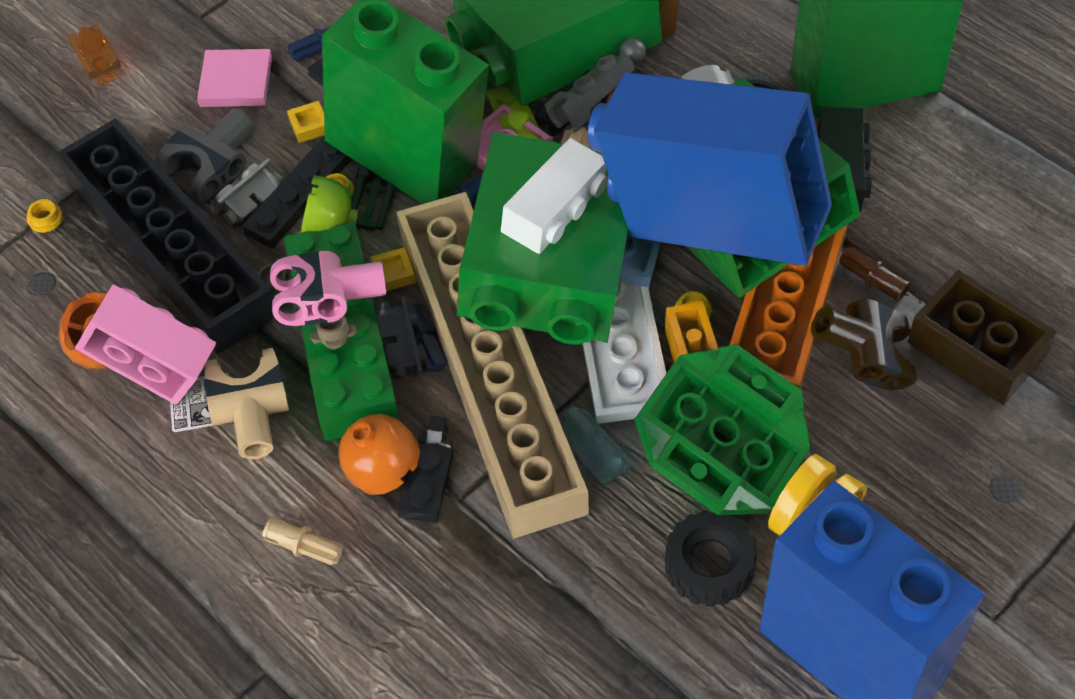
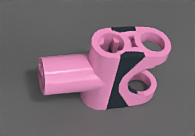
[270,251,386,326]

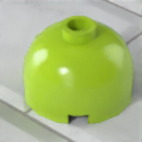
[301,175,358,233]

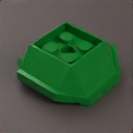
[634,344,810,515]

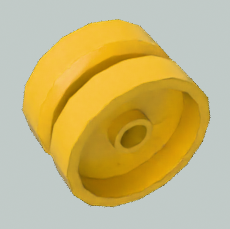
[768,454,867,536]

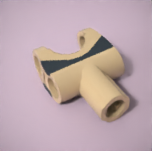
[205,347,289,460]

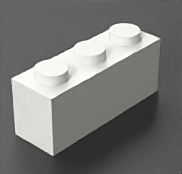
[501,138,608,254]

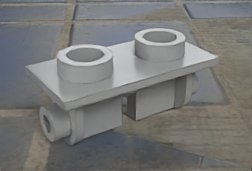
[214,158,283,225]

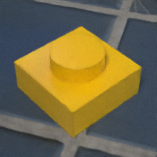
[287,101,324,143]
[370,247,416,291]

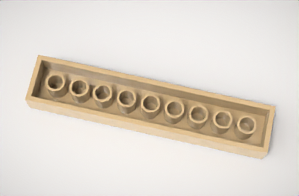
[397,192,589,539]

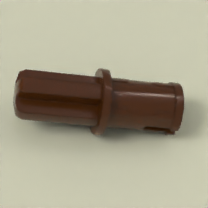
[839,247,911,302]

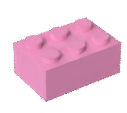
[75,284,216,405]

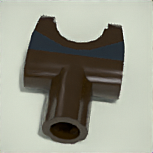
[811,299,917,390]

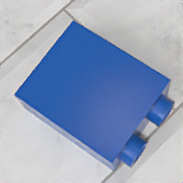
[588,72,832,266]
[759,480,985,699]

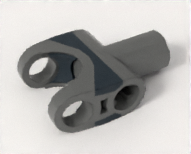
[155,108,255,202]

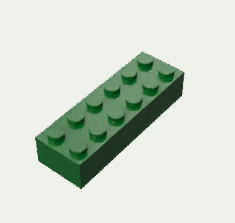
[284,222,399,442]

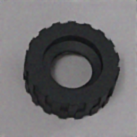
[665,511,757,607]

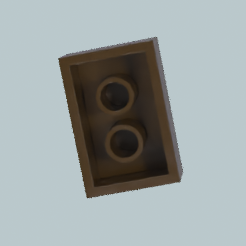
[907,269,1057,405]

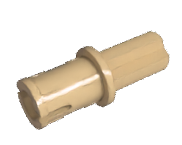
[262,517,343,565]

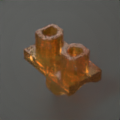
[67,24,121,85]

